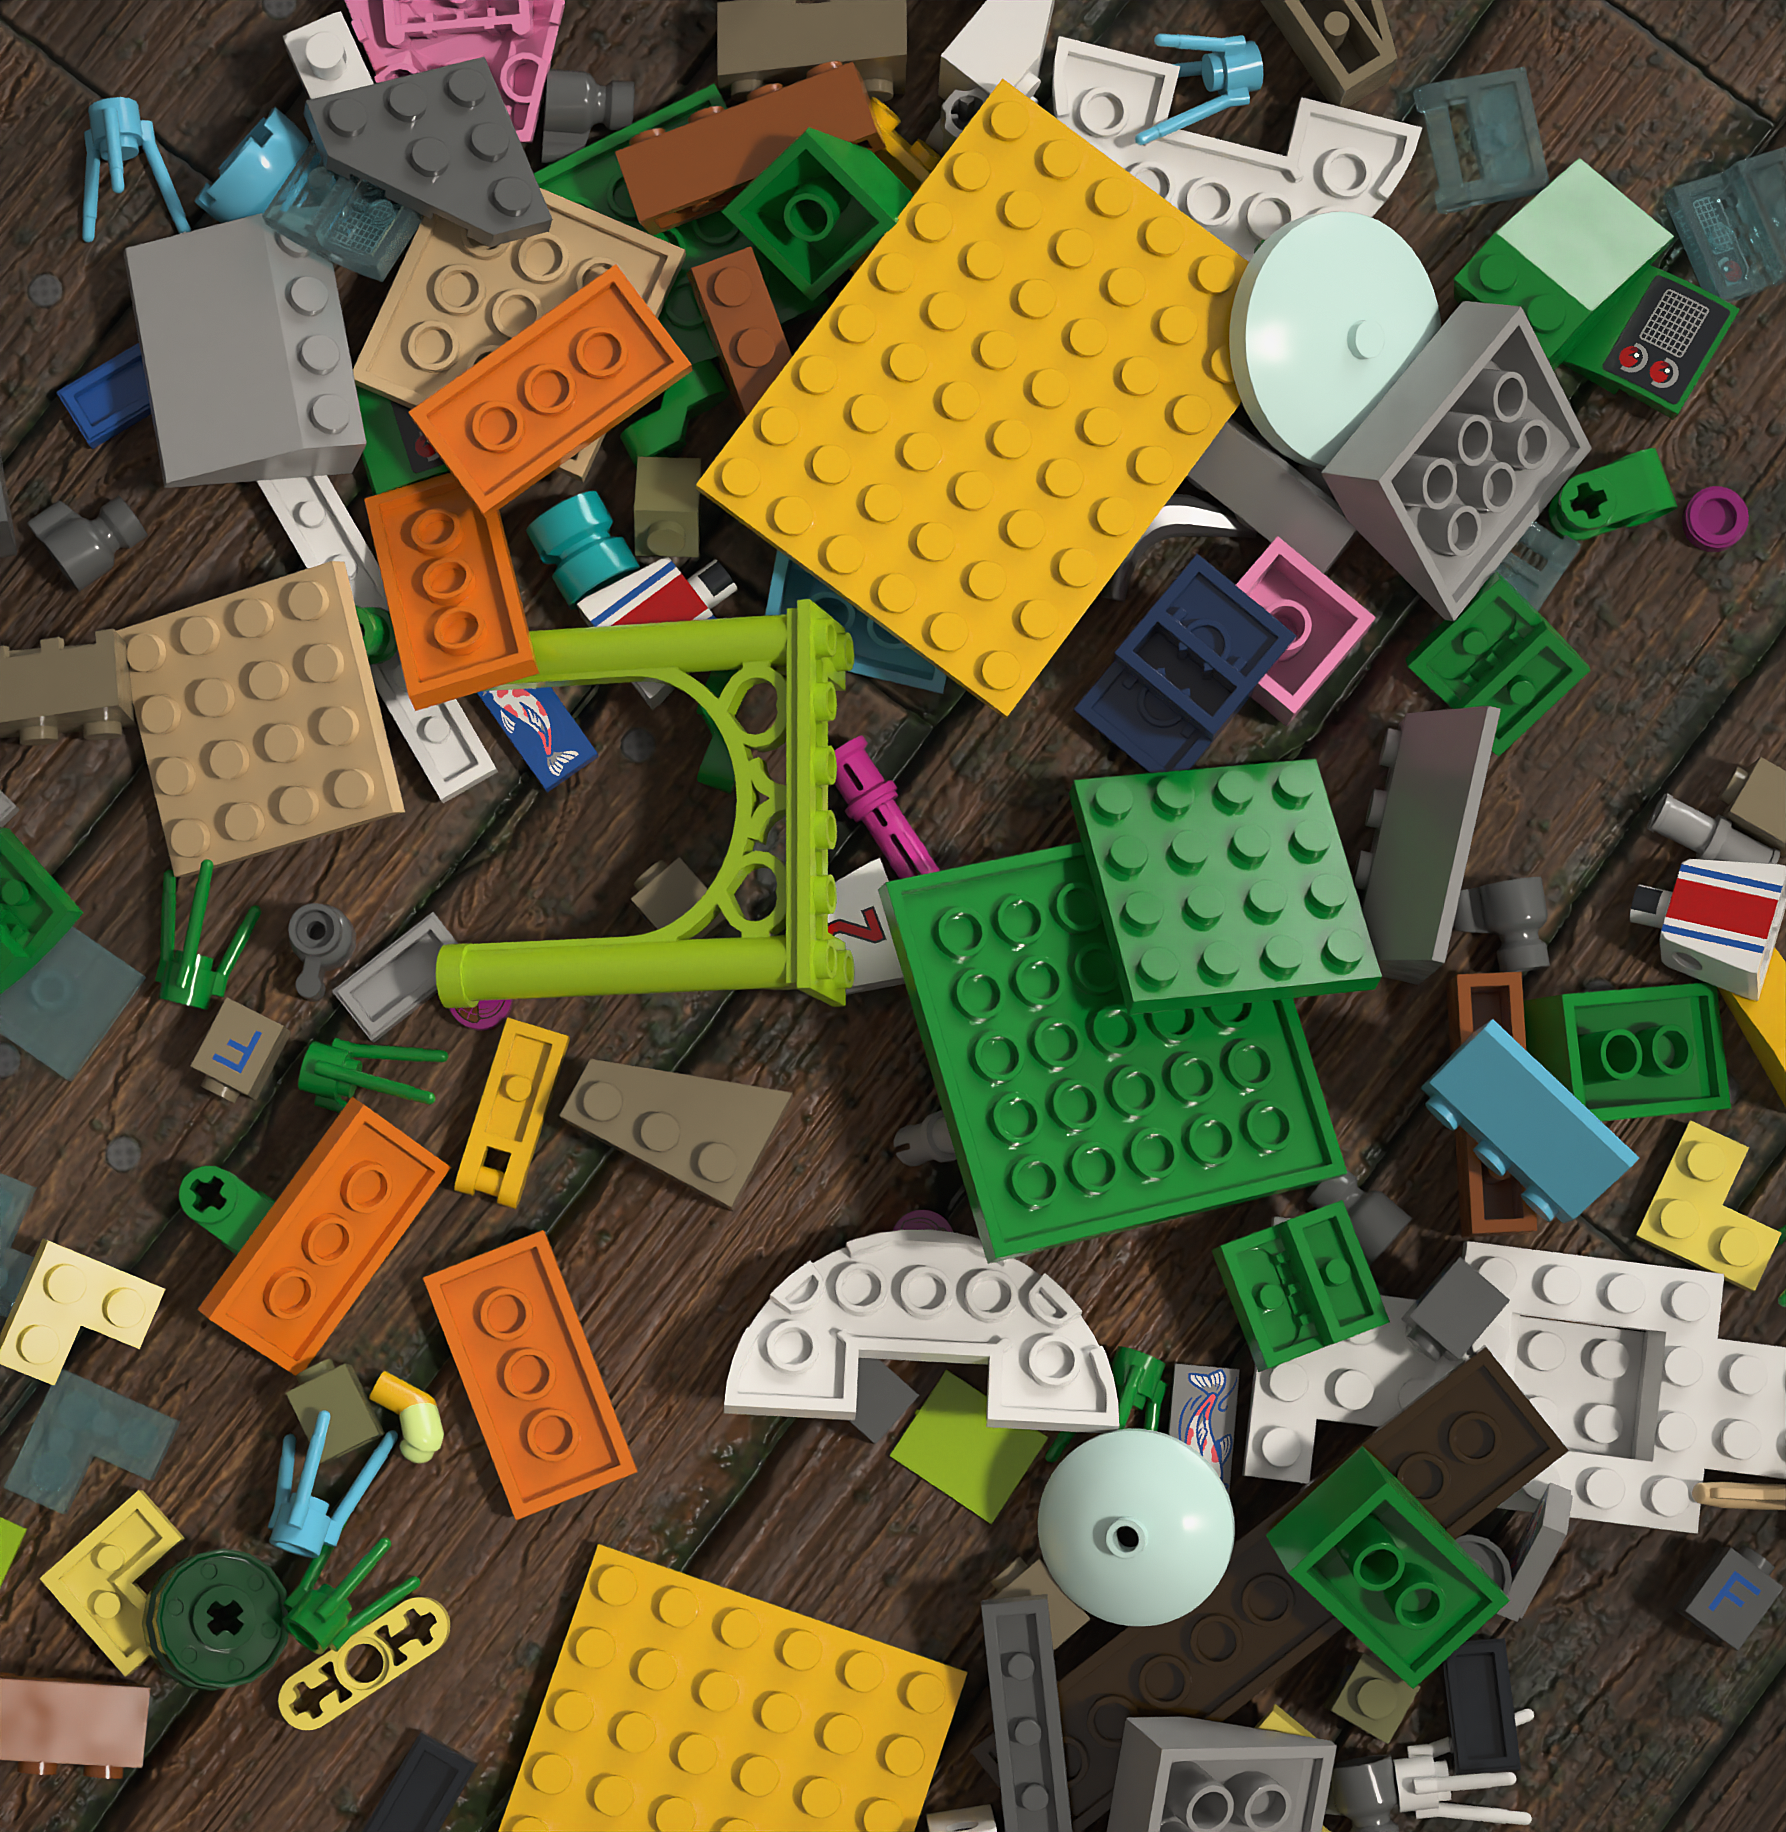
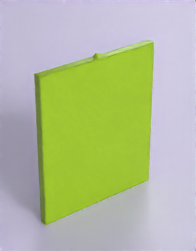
[890,1370,1048,1524]

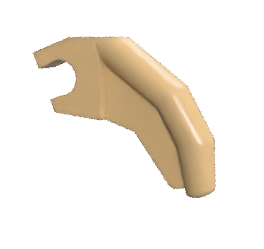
[1692,1482,1786,1510]

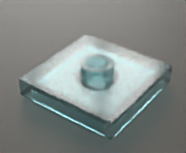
[0,926,146,1082]

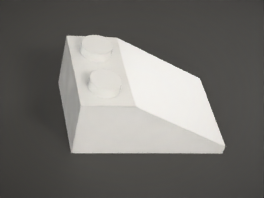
[938,0,1055,104]

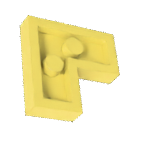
[1635,1120,1782,1293]
[0,1238,166,1385]
[39,1490,185,1677]

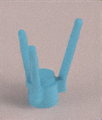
[1135,34,1263,145]
[82,97,191,243]
[268,1410,398,1558]

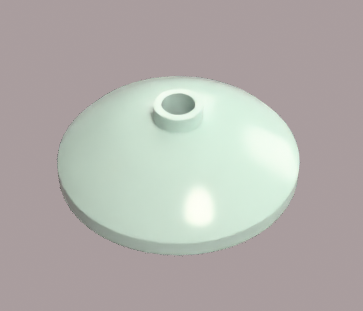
[1038,1429,1235,1627]

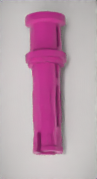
[834,735,940,879]

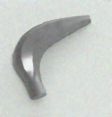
[1101,494,1257,602]

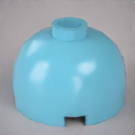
[195,107,316,223]

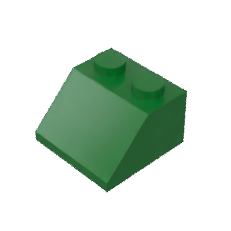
[721,127,914,302]

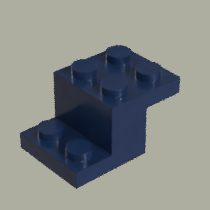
[1074,554,1297,773]

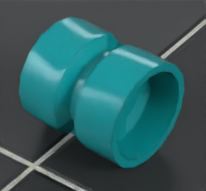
[526,491,641,610]

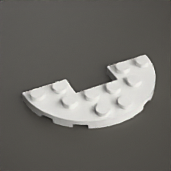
[1052,36,1422,262]
[724,1230,1119,1433]

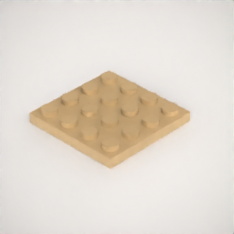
[353,188,686,483]
[116,561,405,877]

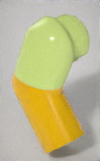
[369,1371,444,1463]

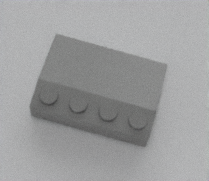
[124,210,366,488]
[1321,301,1592,621]
[1353,706,1501,985]
[1107,1717,1337,1832]

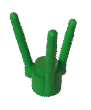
[155,859,261,1010]
[298,1038,449,1114]
[1045,1346,1168,1463]
[283,1514,421,1655]

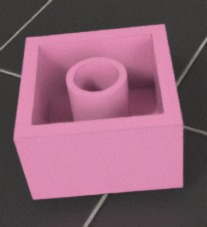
[1236,536,1376,727]

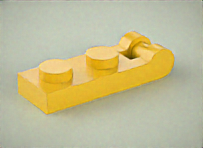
[454,1017,570,1209]

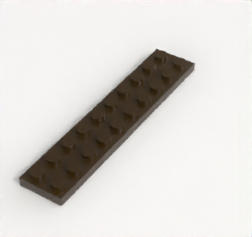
[970,1345,1569,1832]

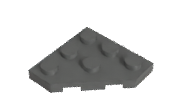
[303,57,553,247]

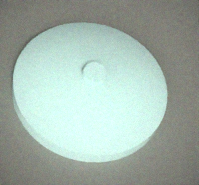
[1229,212,1441,469]

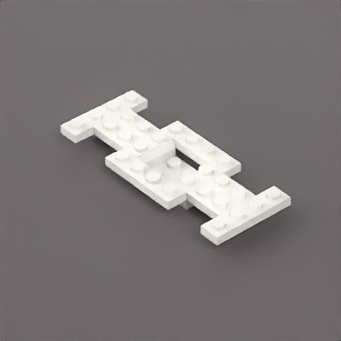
[1242,1216,1786,1534]

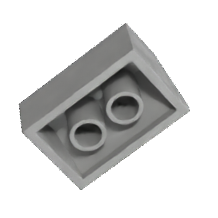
[1186,402,1359,574]

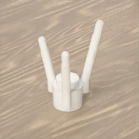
[1393,1709,1534,1825]

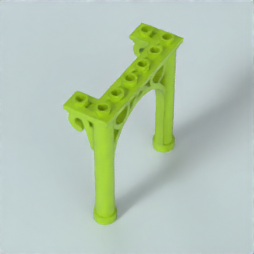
[436,599,855,1009]

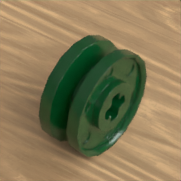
[142,1549,289,1691]

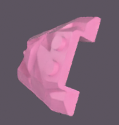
[344,0,565,143]

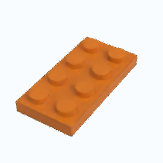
[408,264,693,519]
[364,472,539,711]
[197,1096,451,1376]
[423,1230,638,1520]

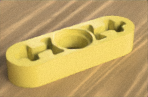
[278,1597,450,1730]

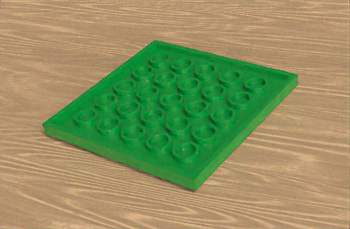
[878,842,1347,1264]

